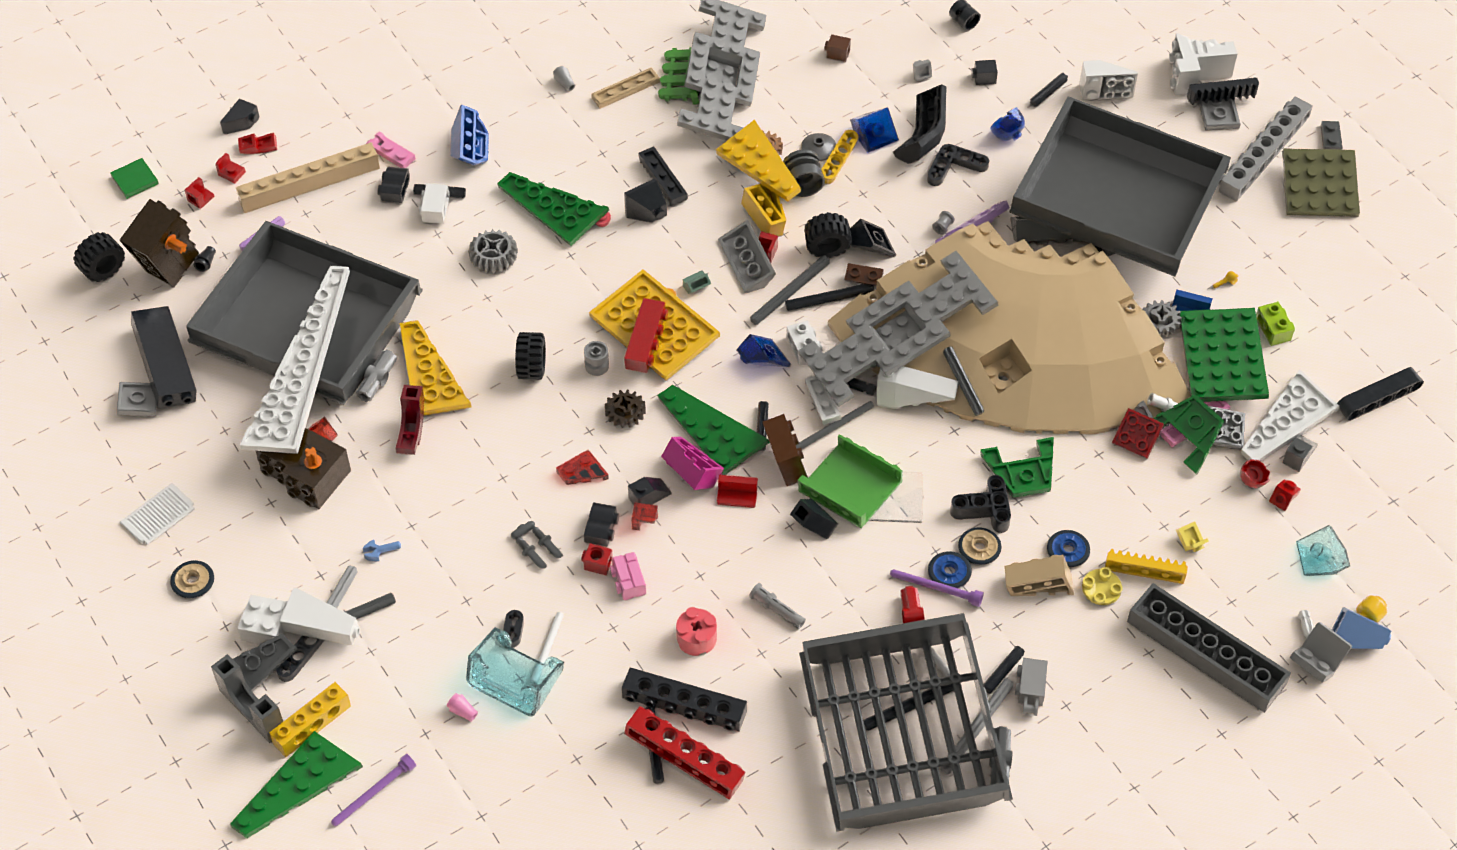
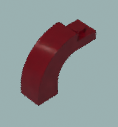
[395,385,424,455]

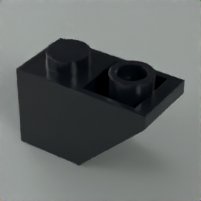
[790,499,839,539]

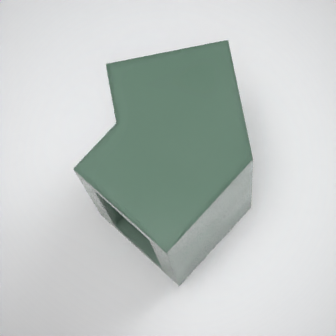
[682,270,712,294]

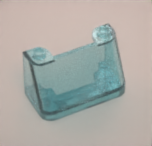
[466,627,565,717]

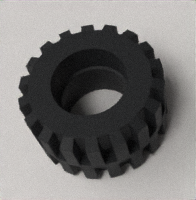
[804,212,852,258]
[73,232,125,282]
[515,332,546,380]

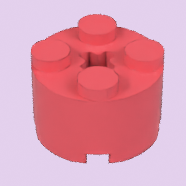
[676,607,717,656]

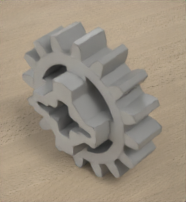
[1142,300,1182,337]

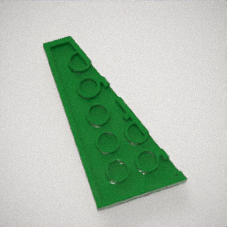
[497,172,610,246]
[230,731,363,838]

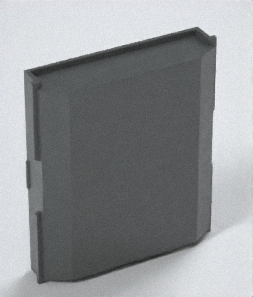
[1009,96,1231,277]
[186,220,423,405]

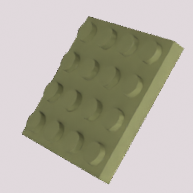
[1282,148,1360,217]

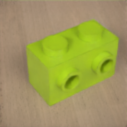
[1256,301,1295,346]

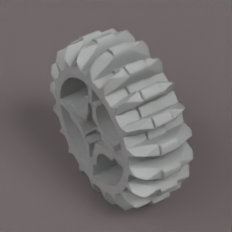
[468,228,518,274]

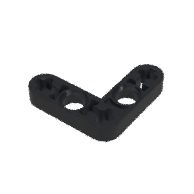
[927,144,990,186]

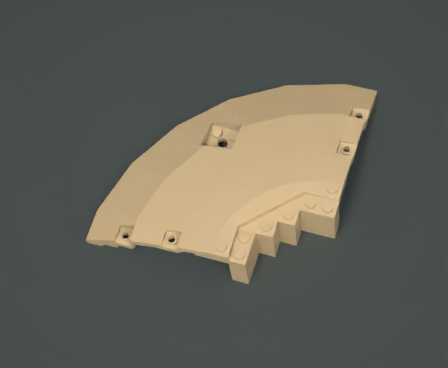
[828,221,1191,434]

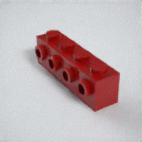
[624,298,668,373]

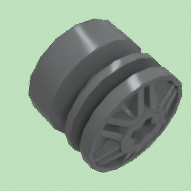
[783,149,825,197]

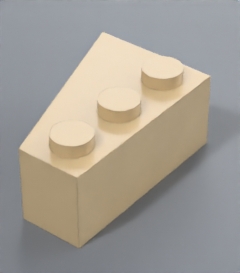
[1004,555,1074,596]

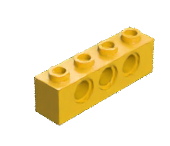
[269,682,351,757]

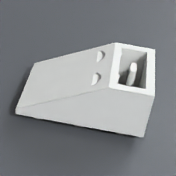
[1079,60,1138,100]

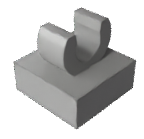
[913,59,932,82]

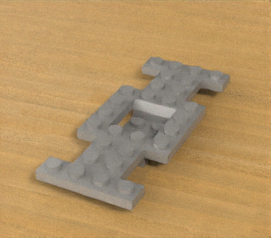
[677,0,767,141]
[798,251,998,407]

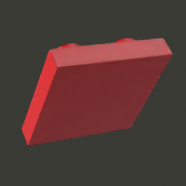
[1112,408,1164,459]

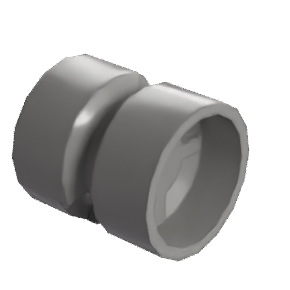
[584,341,609,376]

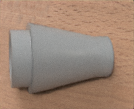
[553,66,576,91]

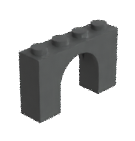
[211,654,283,743]

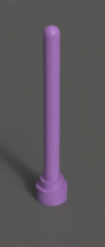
[890,569,984,607]
[331,753,417,826]

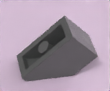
[1282,435,1318,472]

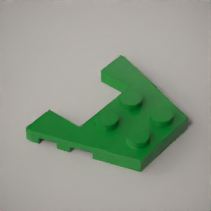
[1152,395,1224,475]
[980,437,1054,498]

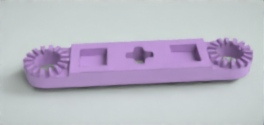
[935,200,1010,243]

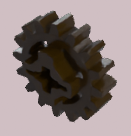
[605,389,646,428]

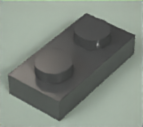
[1320,121,1343,149]

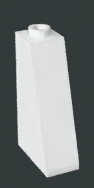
[280,587,360,645]

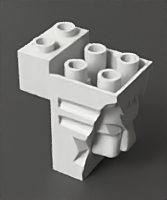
[1169,33,1238,96]

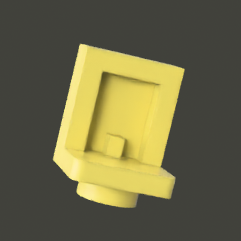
[1176,521,1209,552]

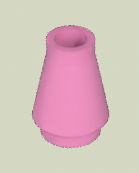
[447,693,478,722]

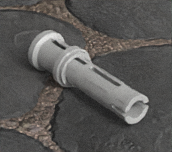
[749,583,806,629]

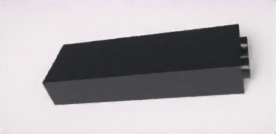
[131,306,197,408]

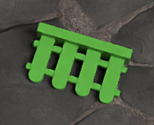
[658,47,699,105]

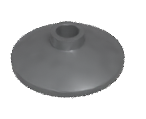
[801,133,836,161]

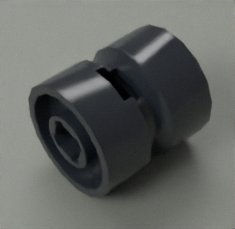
[949,0,981,31]

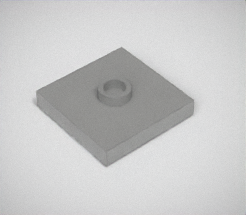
[117,382,157,416]

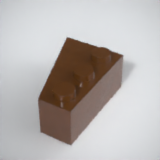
[763,414,808,486]

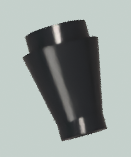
[193,246,216,272]

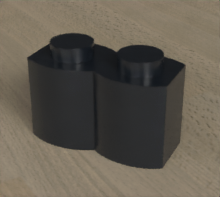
[377,166,410,203]
[584,502,620,547]

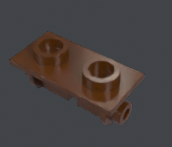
[844,263,884,286]

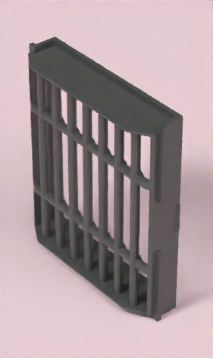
[799,613,1013,832]

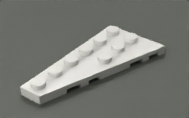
[1241,369,1339,461]

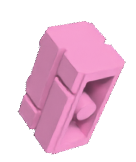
[610,552,646,600]

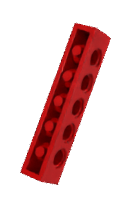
[624,706,746,800]

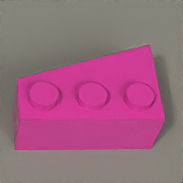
[661,436,724,490]

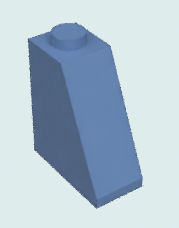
[1331,607,1392,649]

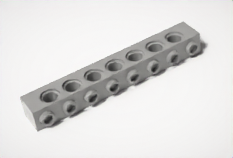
[1219,96,1313,202]

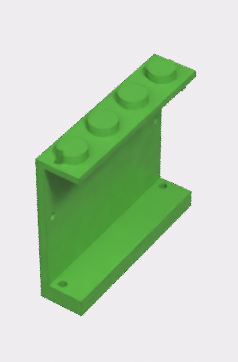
[798,434,903,529]

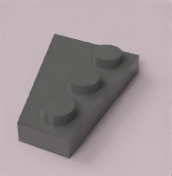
[233,633,297,692]

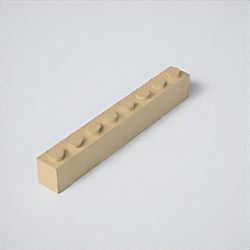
[235,142,380,213]

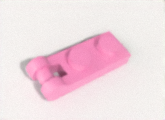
[366,131,416,168]

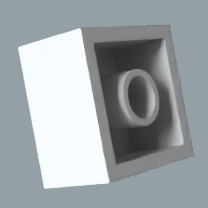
[237,594,288,644]

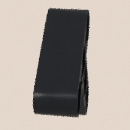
[950,475,1011,533]

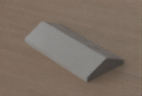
[718,220,776,294]

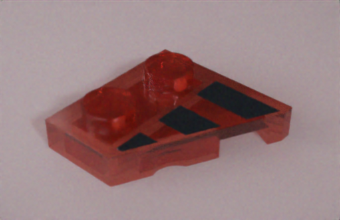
[556,449,609,485]

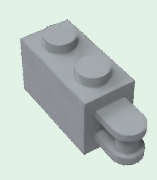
[1015,657,1048,716]

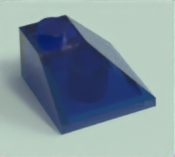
[850,107,899,153]
[736,334,792,367]

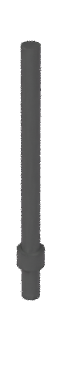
[796,401,874,449]

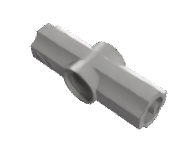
[356,349,397,402]

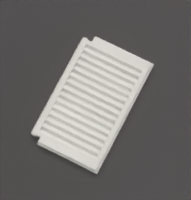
[119,482,195,545]

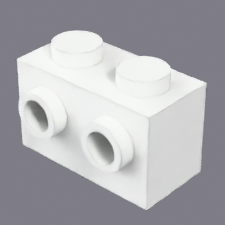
[418,183,449,224]
[786,320,823,365]

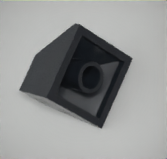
[624,178,667,223]
[850,218,896,257]

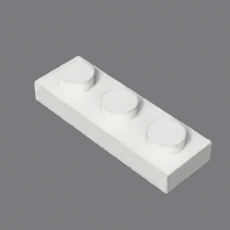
[805,375,841,425]

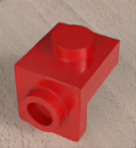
[1269,479,1301,511]

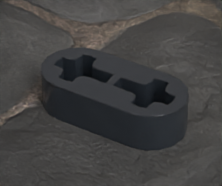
[502,610,524,648]

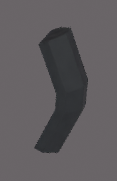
[893,84,947,164]

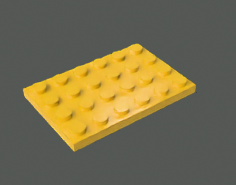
[589,269,720,381]

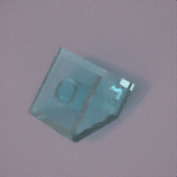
[1296,525,1351,576]

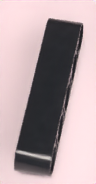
[1337,367,1424,421]

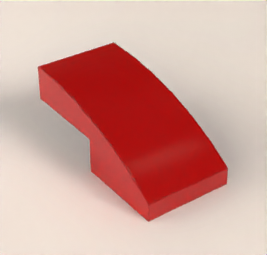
[238,132,278,154]

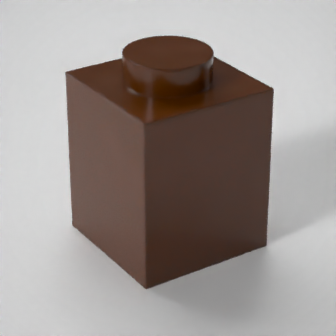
[824,34,851,62]

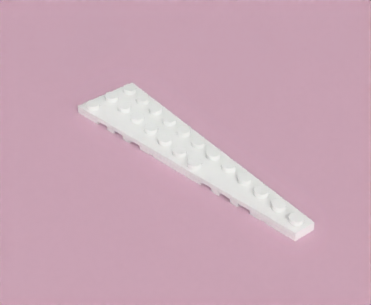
[239,266,350,454]

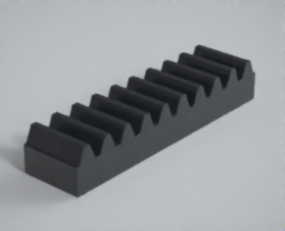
[1187,77,1259,105]
[638,146,688,206]

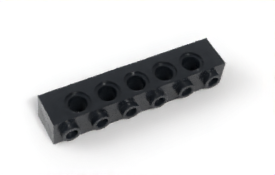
[622,667,747,732]

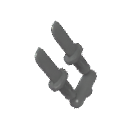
[511,521,564,569]

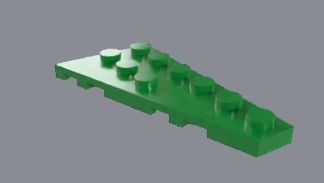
[657,384,770,475]

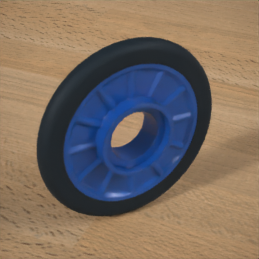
[1047,530,1090,567]
[928,551,972,588]

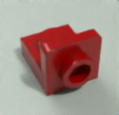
[215,153,246,184]

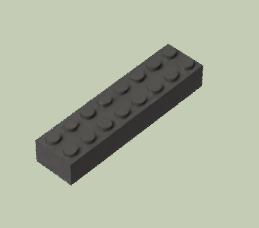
[1127,583,1291,713]

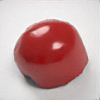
[1240,459,1270,489]

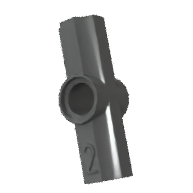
[989,726,1013,785]

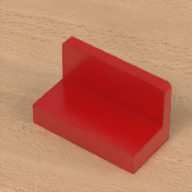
[717,475,758,508]

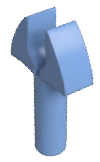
[363,539,401,562]

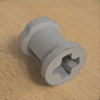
[932,211,955,235]

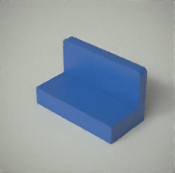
[1172,289,1213,311]

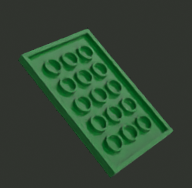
[1180,307,1269,402]

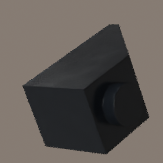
[220,98,260,134]
[628,477,672,512]

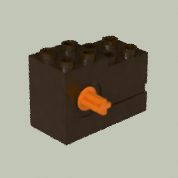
[119,199,199,287]
[256,428,351,510]

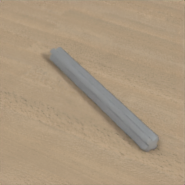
[940,678,1014,775]

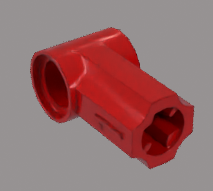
[900,586,925,624]

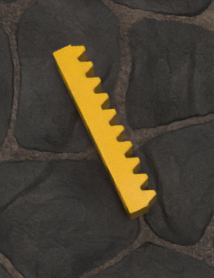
[1105,549,1188,584]

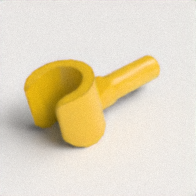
[1213,271,1239,288]

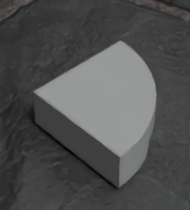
[1134,400,1153,418]

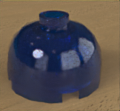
[990,107,1025,141]

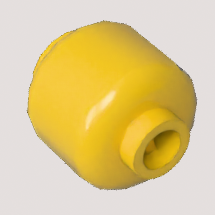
[1356,595,1387,623]

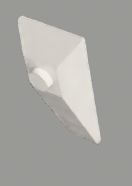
[877,366,959,409]

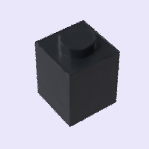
[971,60,998,85]

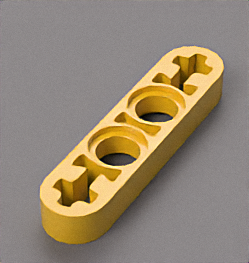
[821,130,859,184]

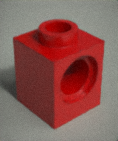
[581,543,613,576]

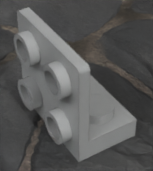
[1289,622,1352,683]

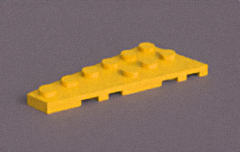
[716,119,801,202]
[400,320,472,415]

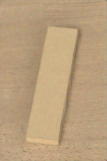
[591,67,660,109]

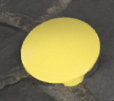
[1082,567,1122,605]

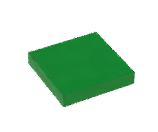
[110,158,159,199]

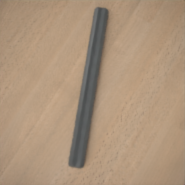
[750,255,830,325]

